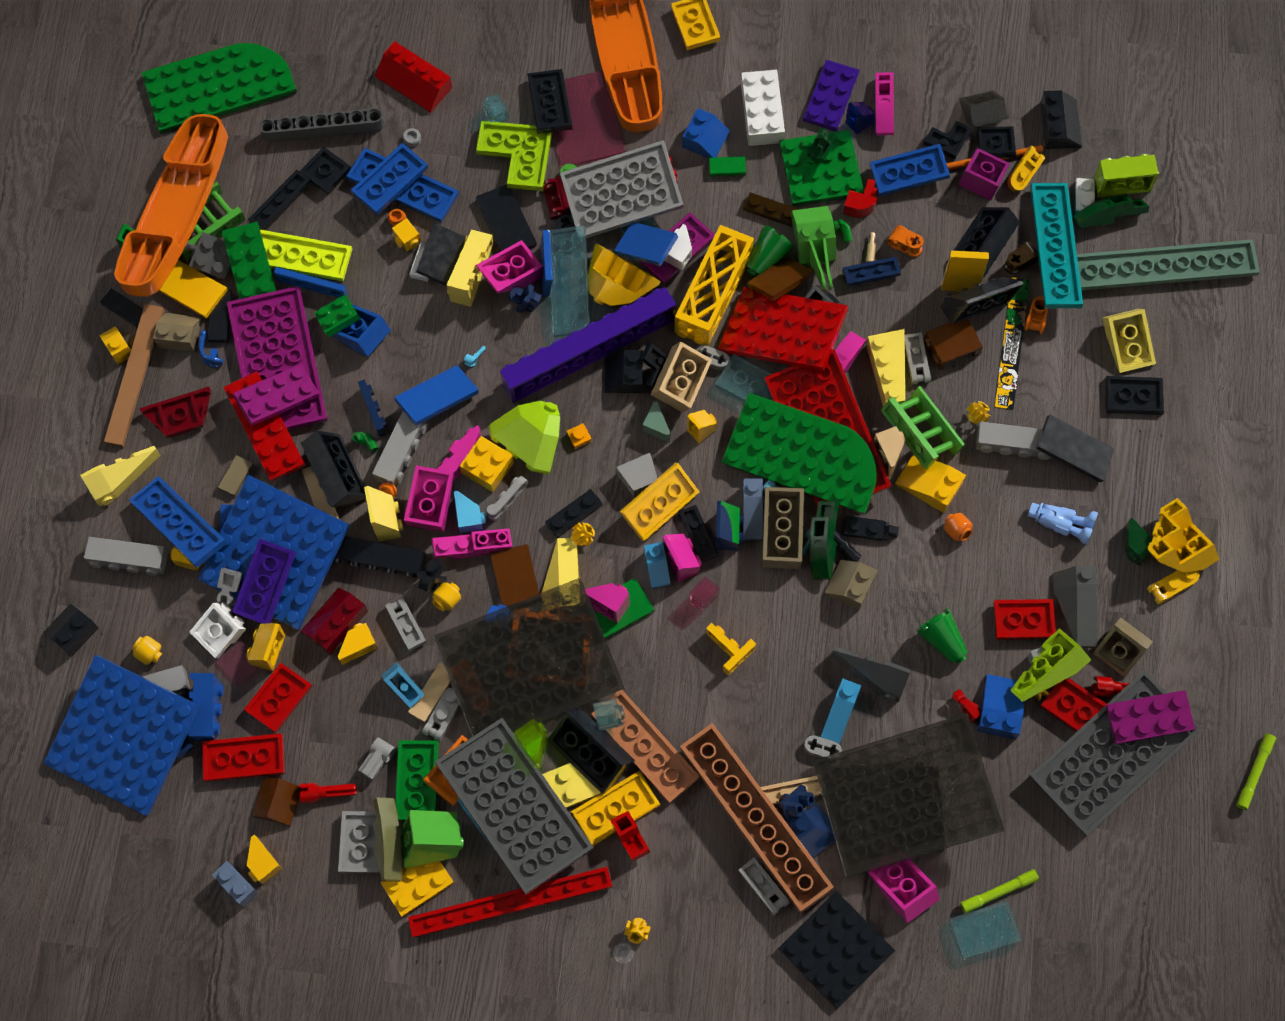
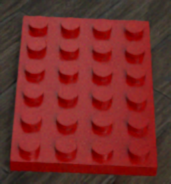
[718,287,848,371]

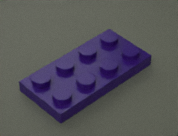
[803,60,860,132]
[232,539,297,624]

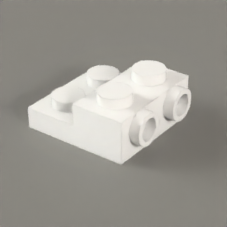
[190,603,246,658]

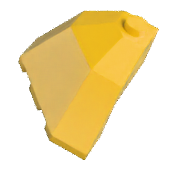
[587,243,661,306]
[1148,498,1220,572]

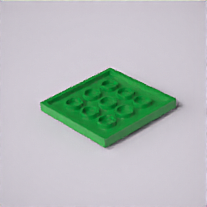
[779,130,864,207]

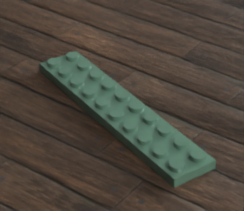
[1077,239,1260,290]

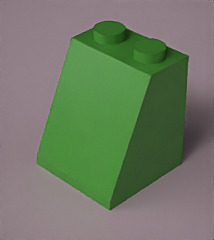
[400,810,463,868]

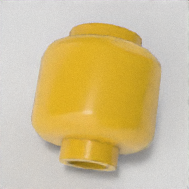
[432,582,461,611]
[131,636,162,665]

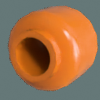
[944,513,973,541]

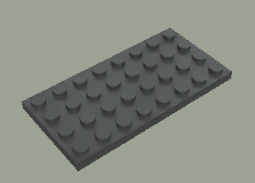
[1029,670,1201,837]
[435,718,594,895]

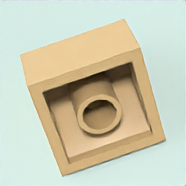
[873,426,905,480]

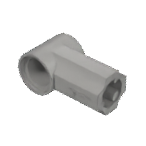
[358,737,396,780]

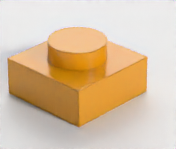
[566,423,592,449]

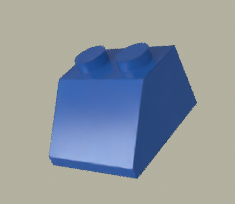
[682,108,730,158]

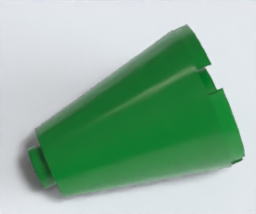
[746,225,793,278]
[916,608,968,664]

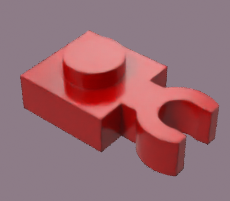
[952,689,981,724]

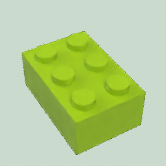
[1093,154,1159,197]

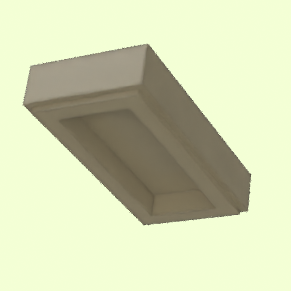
[218,455,254,497]

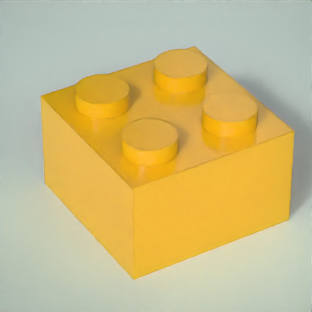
[460,436,514,493]

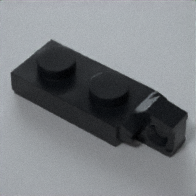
[844,516,899,541]

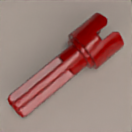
[1091,676,1129,697]
[299,782,357,804]

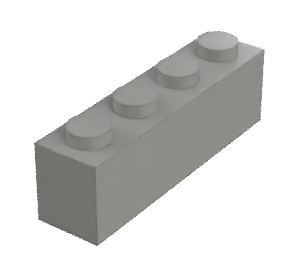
[372,411,428,487]
[976,421,1052,460]
[84,537,169,576]
[142,665,191,697]

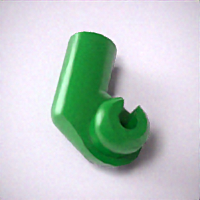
[833,219,853,243]
[352,432,379,453]

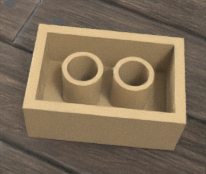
[651,342,712,413]

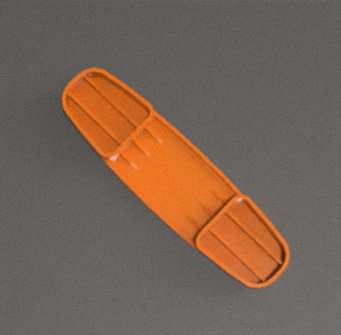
[589,0,662,132]
[114,114,228,297]

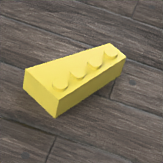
[866,329,905,406]

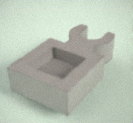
[217,568,242,604]

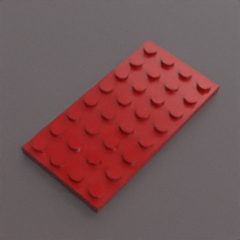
[764,349,892,509]

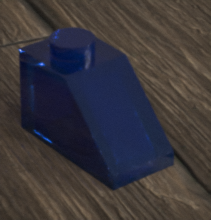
[845,102,875,135]

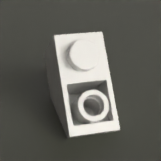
[664,224,692,270]

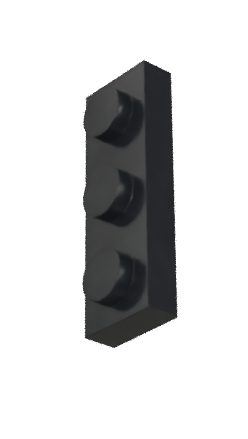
[545,489,602,538]

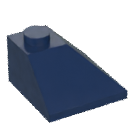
[787,804,843,858]

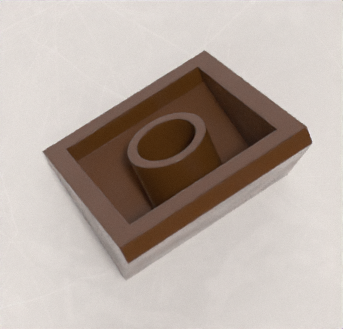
[252,778,301,827]

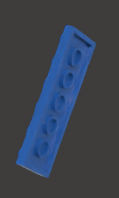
[347,148,459,223]
[129,476,227,568]

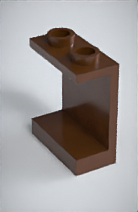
[923,319,983,370]

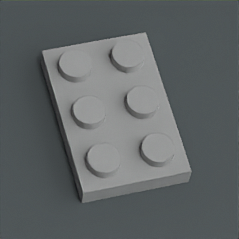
[338,811,380,874]

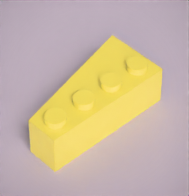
[447,230,494,307]

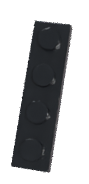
[248,169,311,230]

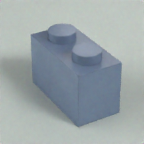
[212,861,258,907]

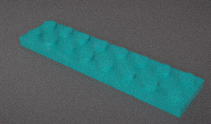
[1030,183,1083,309]

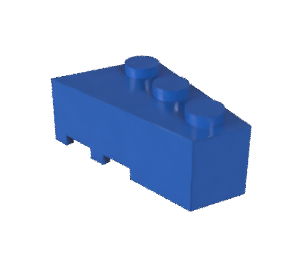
[188,673,224,741]

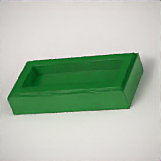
[709,156,746,177]

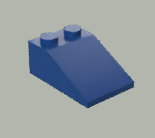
[332,304,391,357]
[977,674,1024,740]

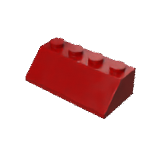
[375,41,452,113]

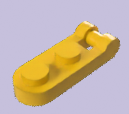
[1007,145,1045,192]
[1147,570,1200,605]

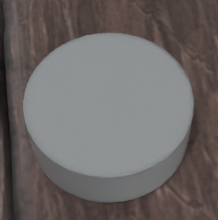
[403,128,421,147]

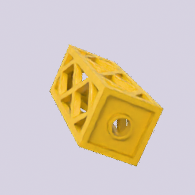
[675,225,754,346]

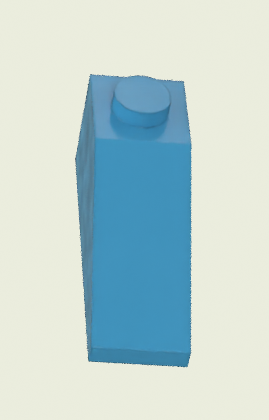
[821,678,861,744]

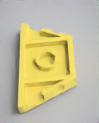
[542,763,601,809]

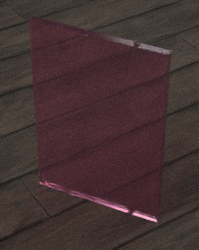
[553,71,625,166]

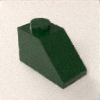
[1125,518,1152,565]

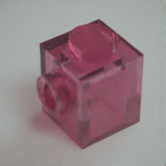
[690,576,720,610]

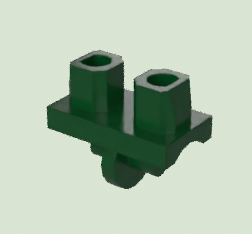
[807,128,837,163]

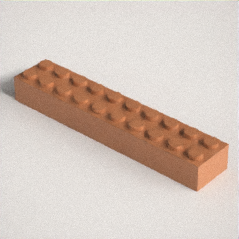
[680,723,834,914]

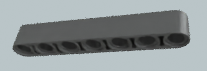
[259,108,384,142]

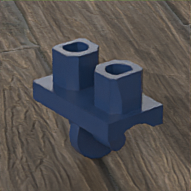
[509,284,542,313]
[779,785,815,822]

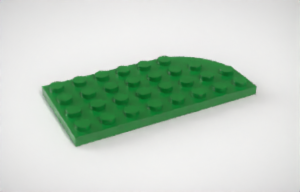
[141,43,297,134]
[721,393,877,514]

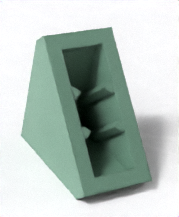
[642,401,670,442]

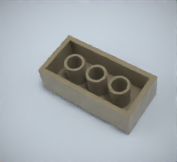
[762,487,804,569]

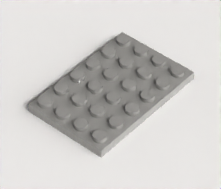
[560,140,684,240]

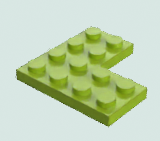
[476,121,552,191]

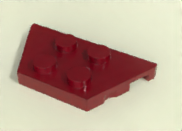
[140,386,212,439]

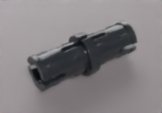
[834,529,862,562]

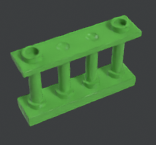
[181,182,246,261]
[881,386,965,469]

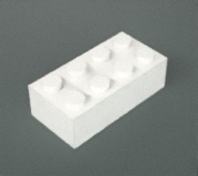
[741,70,785,146]

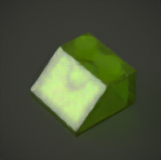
[514,719,548,772]

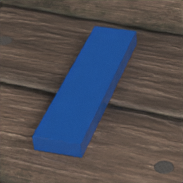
[274,267,348,298]

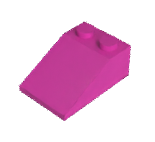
[476,240,543,294]
[404,465,454,532]
[866,848,940,923]

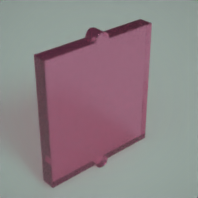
[216,641,260,686]

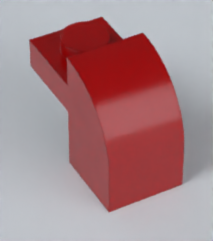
[843,179,877,218]
[610,811,650,862]

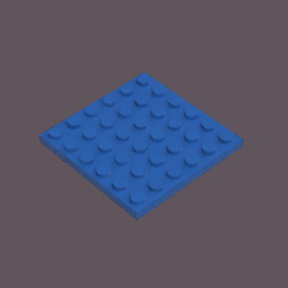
[198,475,350,630]
[43,655,200,816]

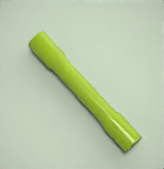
[1236,733,1276,810]
[960,869,1039,914]

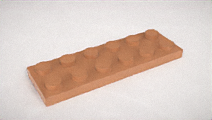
[591,689,700,804]

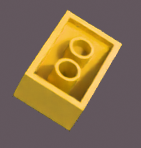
[894,454,966,513]

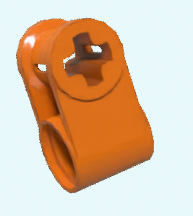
[887,225,923,257]
[1024,296,1048,334]

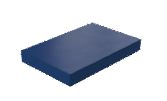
[614,222,678,266]
[539,230,553,297]

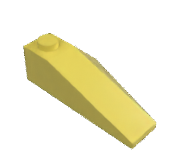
[80,446,160,507]
[541,538,581,614]

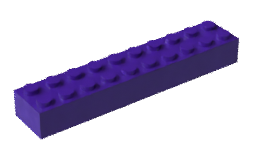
[500,287,676,404]

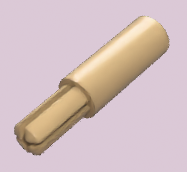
[866,232,876,263]

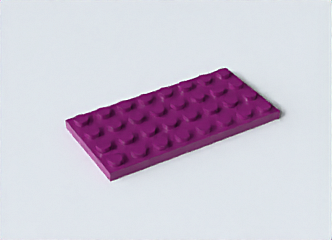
[227,286,328,430]

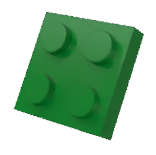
[314,294,360,338]

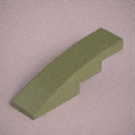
[373,797,402,882]

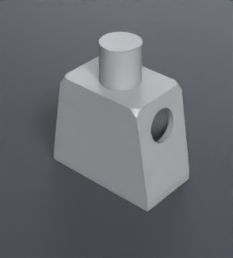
[617,453,657,497]

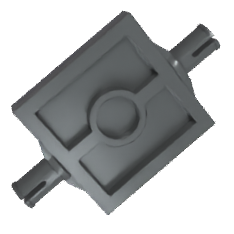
[184,232,231,281]

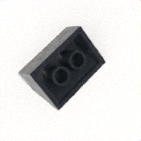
[1040,90,1082,149]

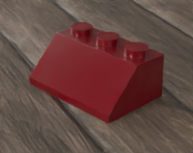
[300,587,368,655]

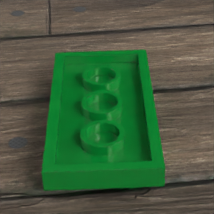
[222,222,276,299]
[395,740,439,821]

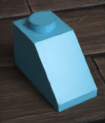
[454,491,486,534]

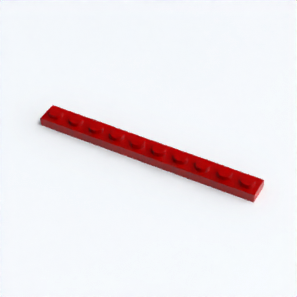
[408,867,613,938]

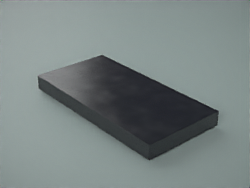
[527,69,573,134]
[475,184,537,252]
[1036,415,1114,483]

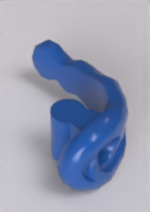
[198,330,223,368]

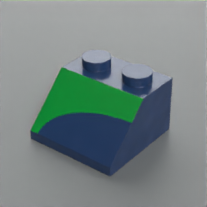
[715,501,743,551]

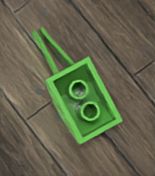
[791,206,836,291]

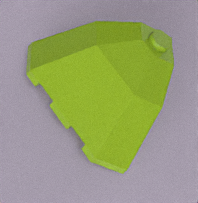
[488,401,560,475]

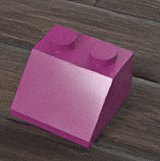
[663,533,702,582]
[583,583,630,624]

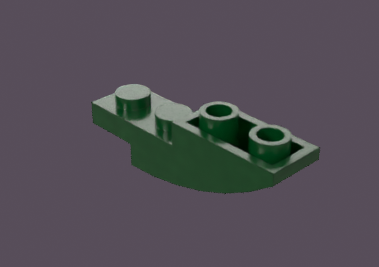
[1072,194,1149,228]
[810,501,839,580]

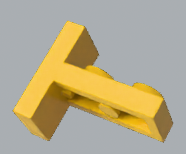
[706,623,756,676]

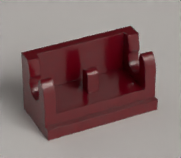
[543,176,570,220]

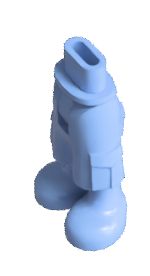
[1028,503,1098,545]

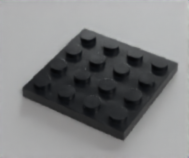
[778,891,895,1010]

